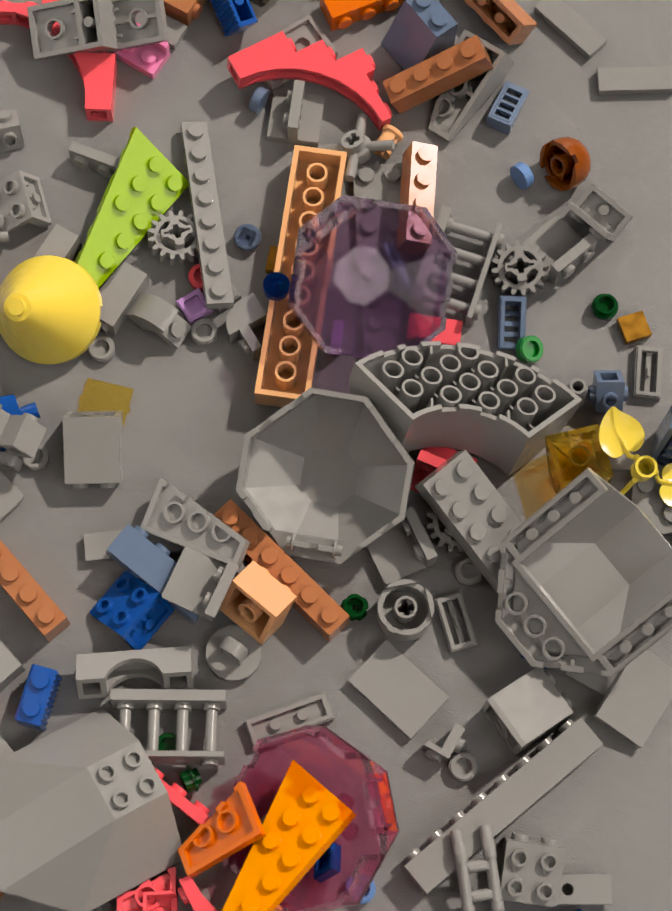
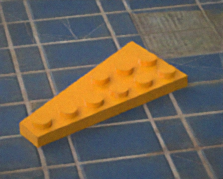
[222,760,356,911]

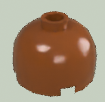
[540,137,591,191]

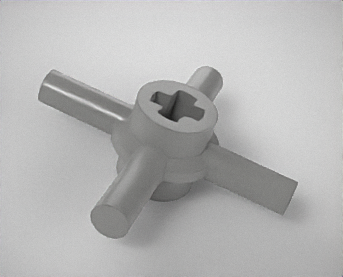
[318,114,395,182]

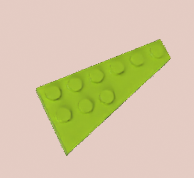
[75,127,188,288]

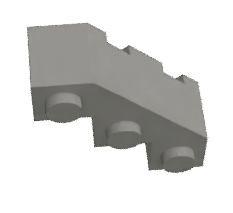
[0,404,47,458]

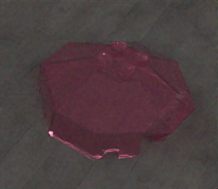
[228,725,399,911]

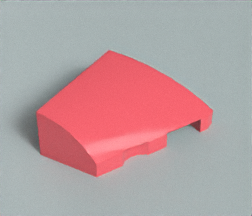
[117,867,178,911]

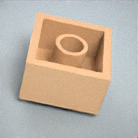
[219,561,297,645]

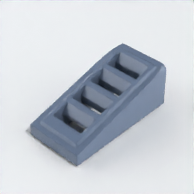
[485,81,530,135]
[497,295,527,350]

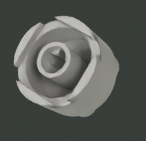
[376,579,434,642]

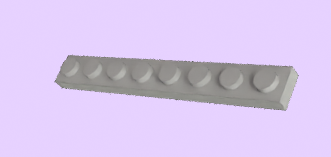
[180,121,234,309]

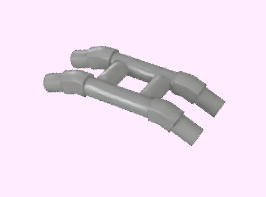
[450,824,504,911]

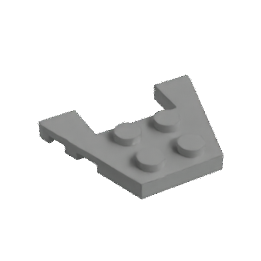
[603,453,672,537]

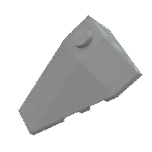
[428,30,514,142]

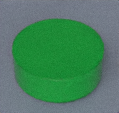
[516,336,544,363]

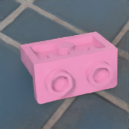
[110,22,170,80]

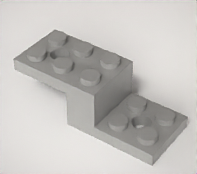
[27,0,169,60]

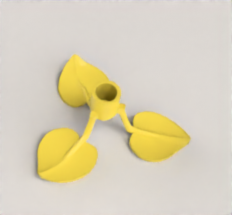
[598,406,672,508]

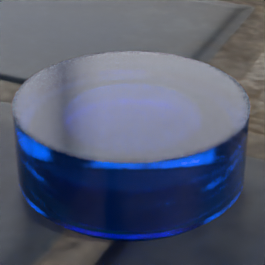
[263,272,290,301]

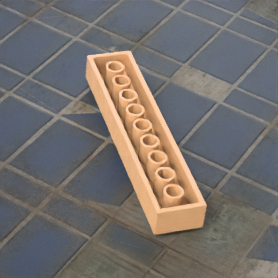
[254,145,347,408]

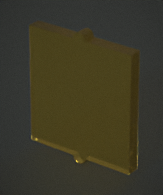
[78,378,134,427]

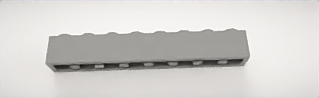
[403,717,603,896]

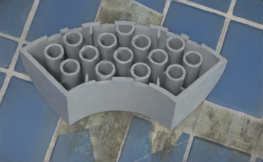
[350,341,582,476]

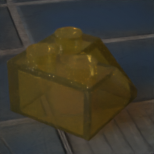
[545,424,614,495]

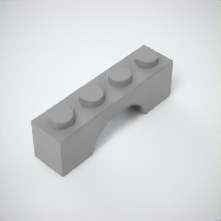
[76,646,194,699]

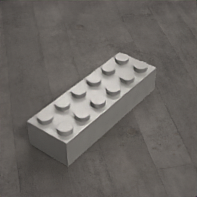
[414,450,522,594]

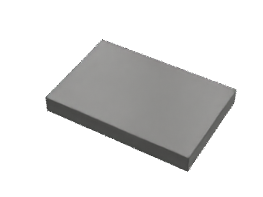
[264,14,338,93]
[348,640,449,740]
[593,650,672,748]

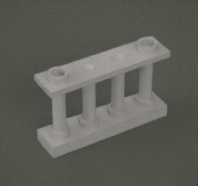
[408,205,505,327]
[110,689,227,769]

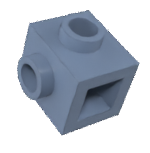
[588,370,628,414]

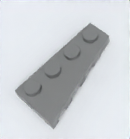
[140,477,250,569]

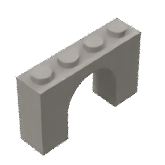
[34,224,150,336]

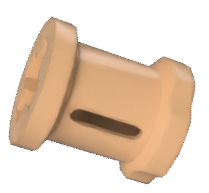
[374,124,404,159]

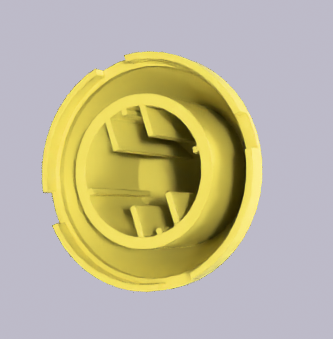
[0,255,103,364]

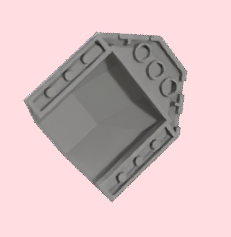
[495,468,672,677]
[0,708,182,911]

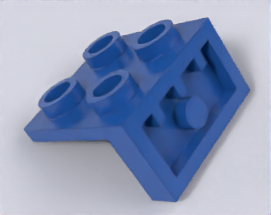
[89,571,175,650]

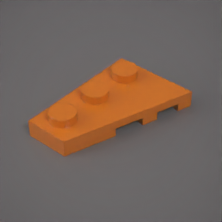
[178,781,266,878]

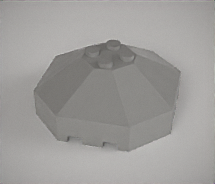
[236,387,415,564]

